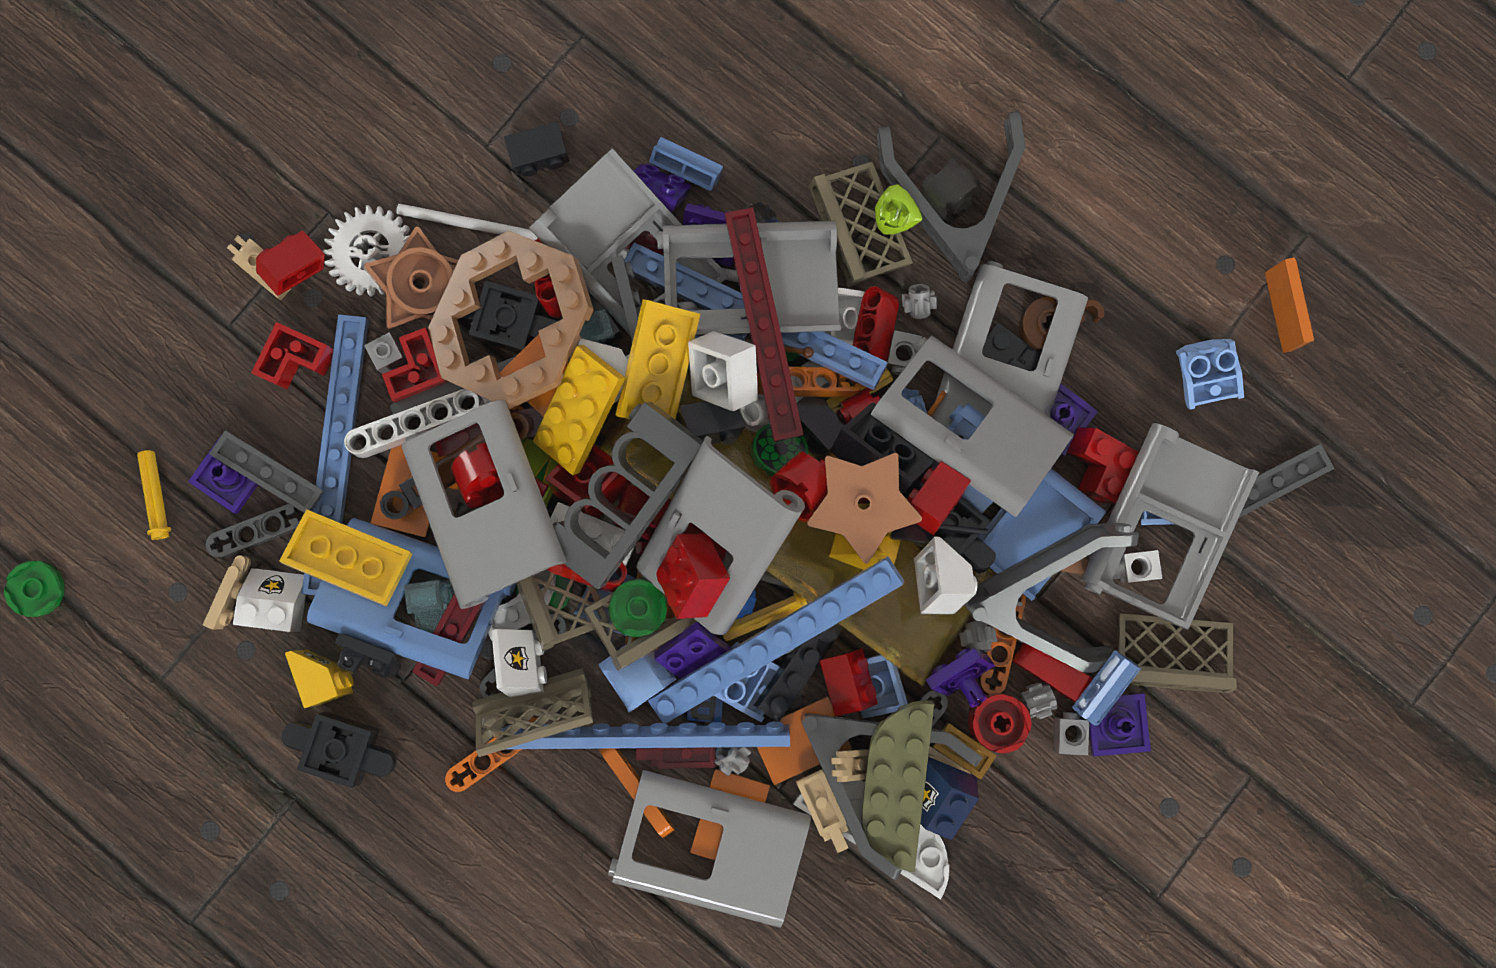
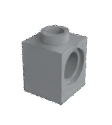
[886,331,922,375]
[364,332,408,374]
[1053,712,1089,755]

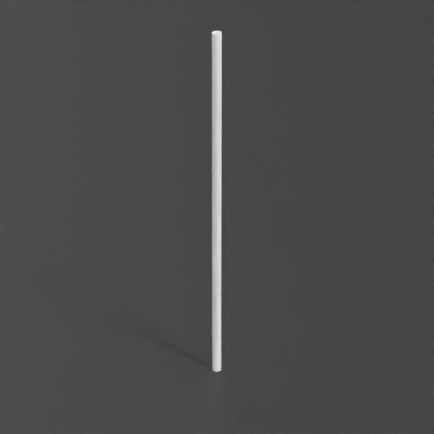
[397,203,739,282]

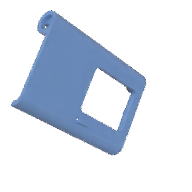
[918,403,1106,601]
[307,518,516,680]

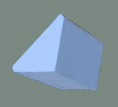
[861,651,908,718]

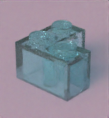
[404,580,455,634]

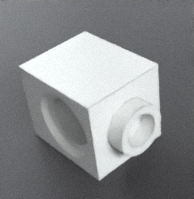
[1119,550,1162,583]

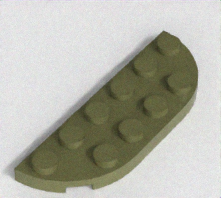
[862,700,934,872]

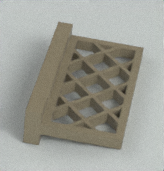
[809,161,913,288]
[516,572,609,651]
[584,576,698,671]
[1117,613,1237,693]
[472,668,593,757]

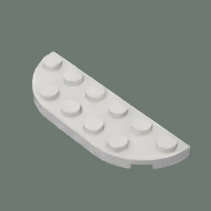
[793,780,949,899]

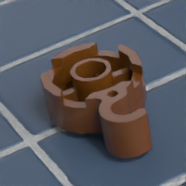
[1019,296,1104,353]

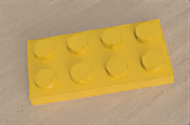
[616,299,700,420]
[532,345,625,475]
[279,509,413,607]

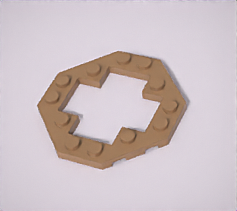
[428,231,594,409]

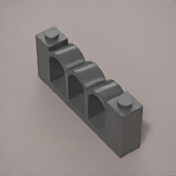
[553,402,703,590]

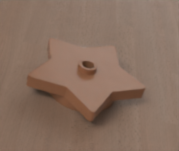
[364,227,459,329]
[807,453,922,564]

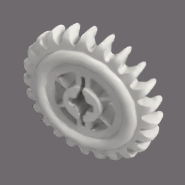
[323,205,410,296]

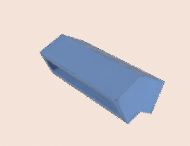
[649,137,723,191]
[1072,650,1142,726]

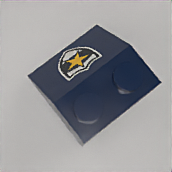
[920,757,979,840]

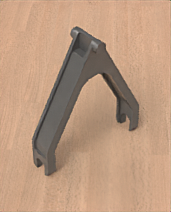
[876,111,1025,282]
[964,523,1139,673]
[801,713,983,880]

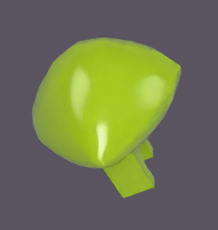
[875,184,922,235]

